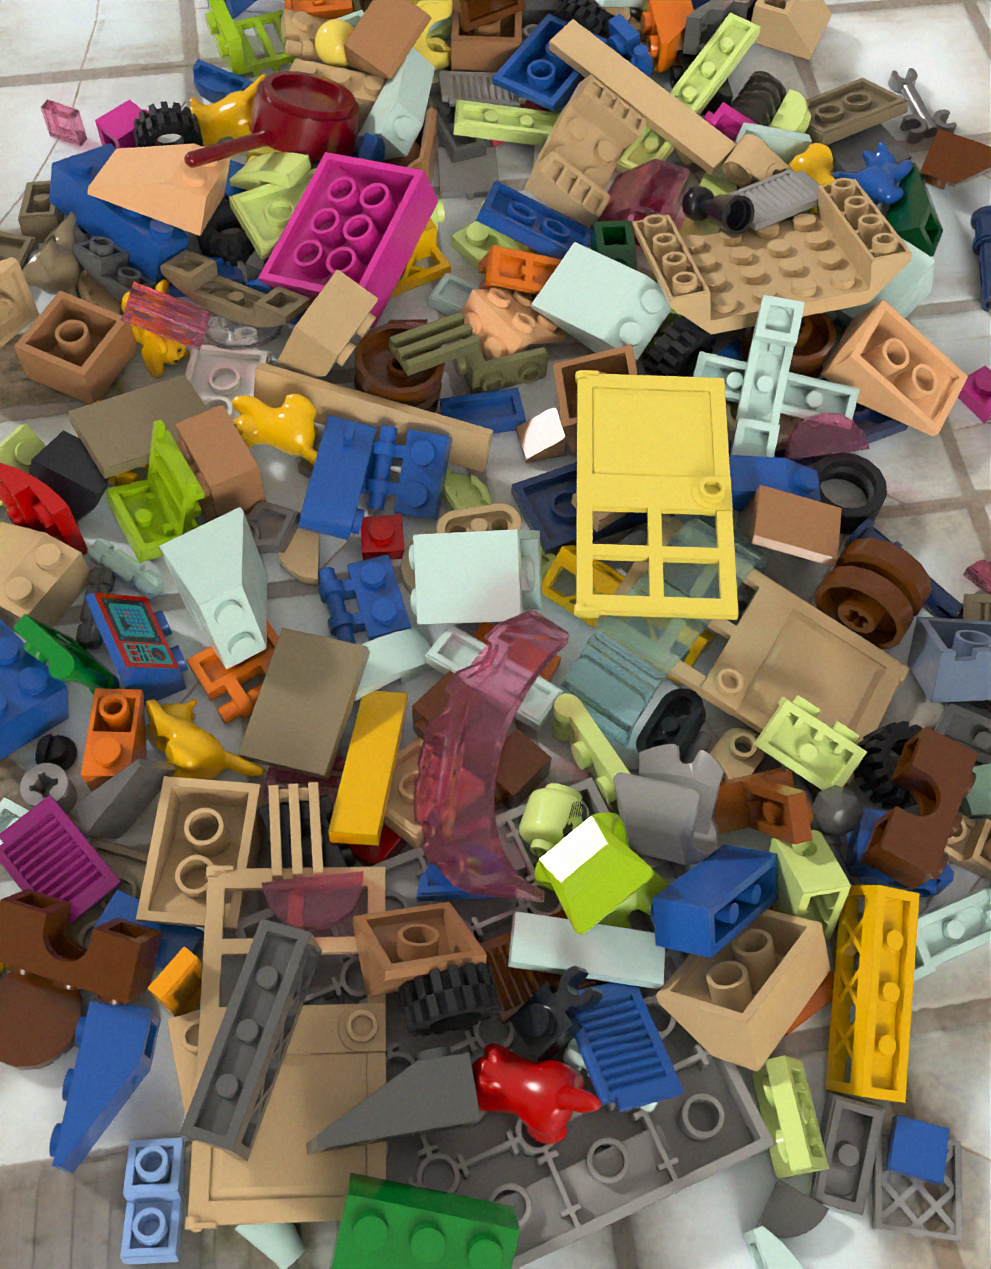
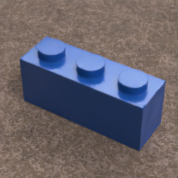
[650,844,779,958]

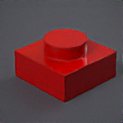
[361,514,405,560]

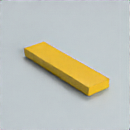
[328,691,409,846]

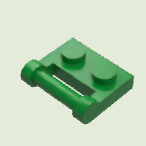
[13,614,120,695]

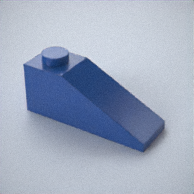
[729,455,821,512]

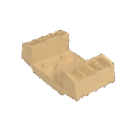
[524,74,647,227]

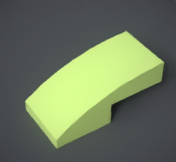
[230,152,311,190]

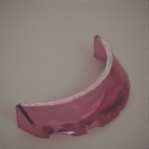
[413,610,569,902]

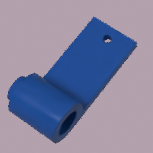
[298,415,377,541]

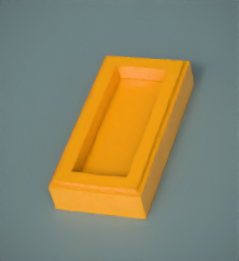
[147,947,203,1017]

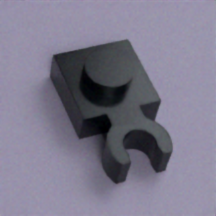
[509,965,604,1062]

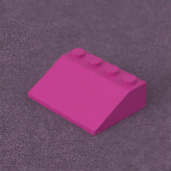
[258,152,438,328]

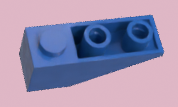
[49,1001,161,1173]

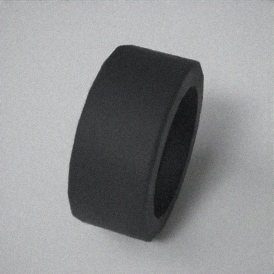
[812,452,887,534]

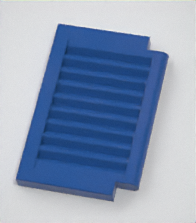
[574,982,684,1112]

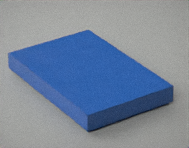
[476,181,593,260]

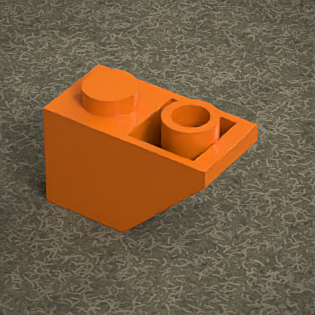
[641,0,694,73]
[81,688,147,792]

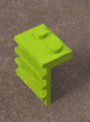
[205,0,297,77]
[106,420,205,563]

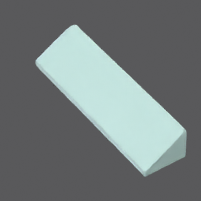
[693,351,860,430]

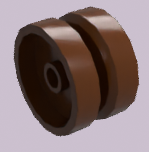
[737,312,836,379]
[354,323,445,413]
[814,538,932,649]

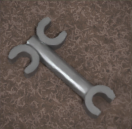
[888,68,957,144]

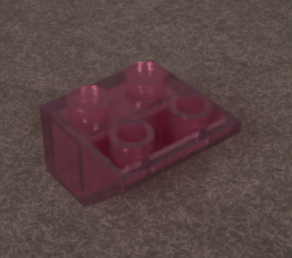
[590,158,690,246]

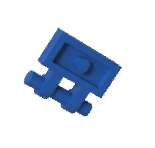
[607,14,653,78]
[366,425,452,520]
[318,555,411,644]

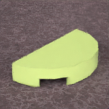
[769,89,811,133]
[442,469,492,511]

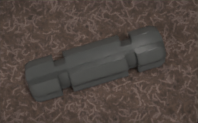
[75,567,115,649]

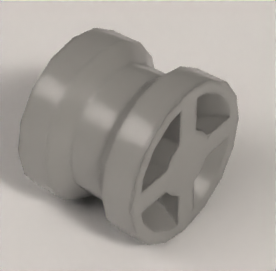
[20,763,77,814]

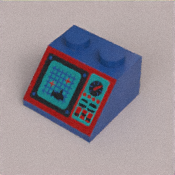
[85,592,188,707]

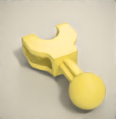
[315,0,453,70]

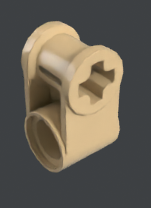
[722,134,794,189]

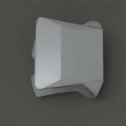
[613,744,725,865]

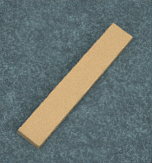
[549,19,737,176]
[254,362,494,472]

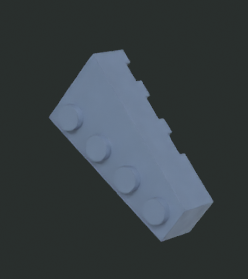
[907,616,991,703]

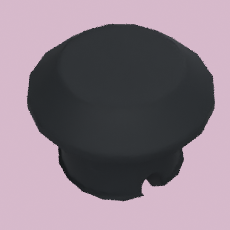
[35,734,77,771]

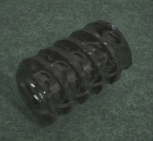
[730,71,787,127]

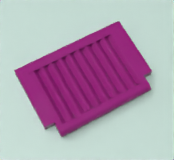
[0,795,123,926]

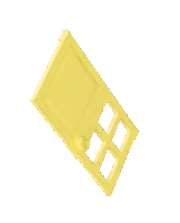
[574,370,738,620]

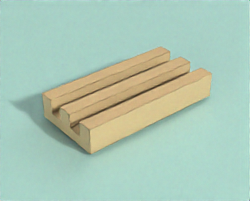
[269,782,324,883]

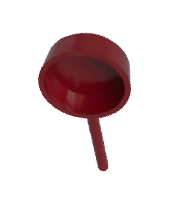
[184,71,359,168]

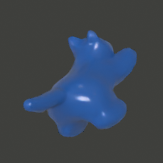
[833,142,913,206]

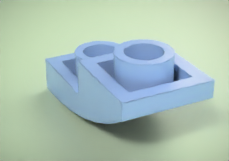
[120,1137,184,1265]

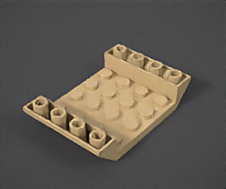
[632,178,912,334]

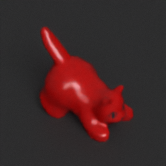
[471,1043,602,1144]

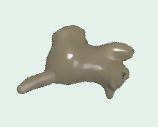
[22,212,88,297]

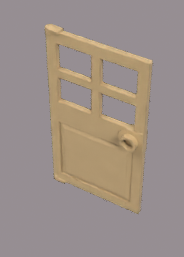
[593,514,910,788]
[185,865,386,1232]

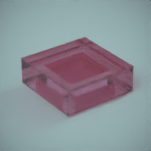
[40,99,87,147]

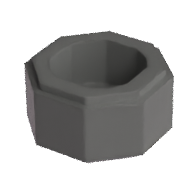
[812,785,864,836]

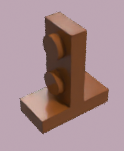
[713,767,813,845]

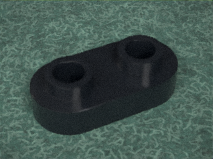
[636,688,706,760]

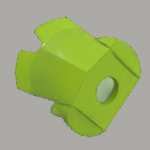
[534,812,670,935]

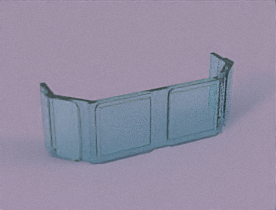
[560,515,773,747]

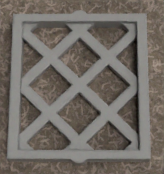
[872,1129,963,1243]

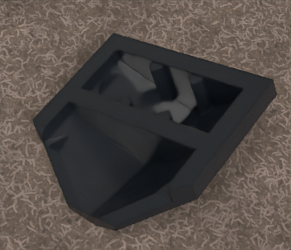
[29,430,109,526]

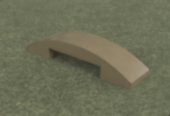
[160,249,311,327]

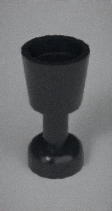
[682,186,755,235]

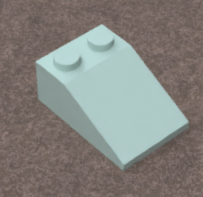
[530,242,672,361]

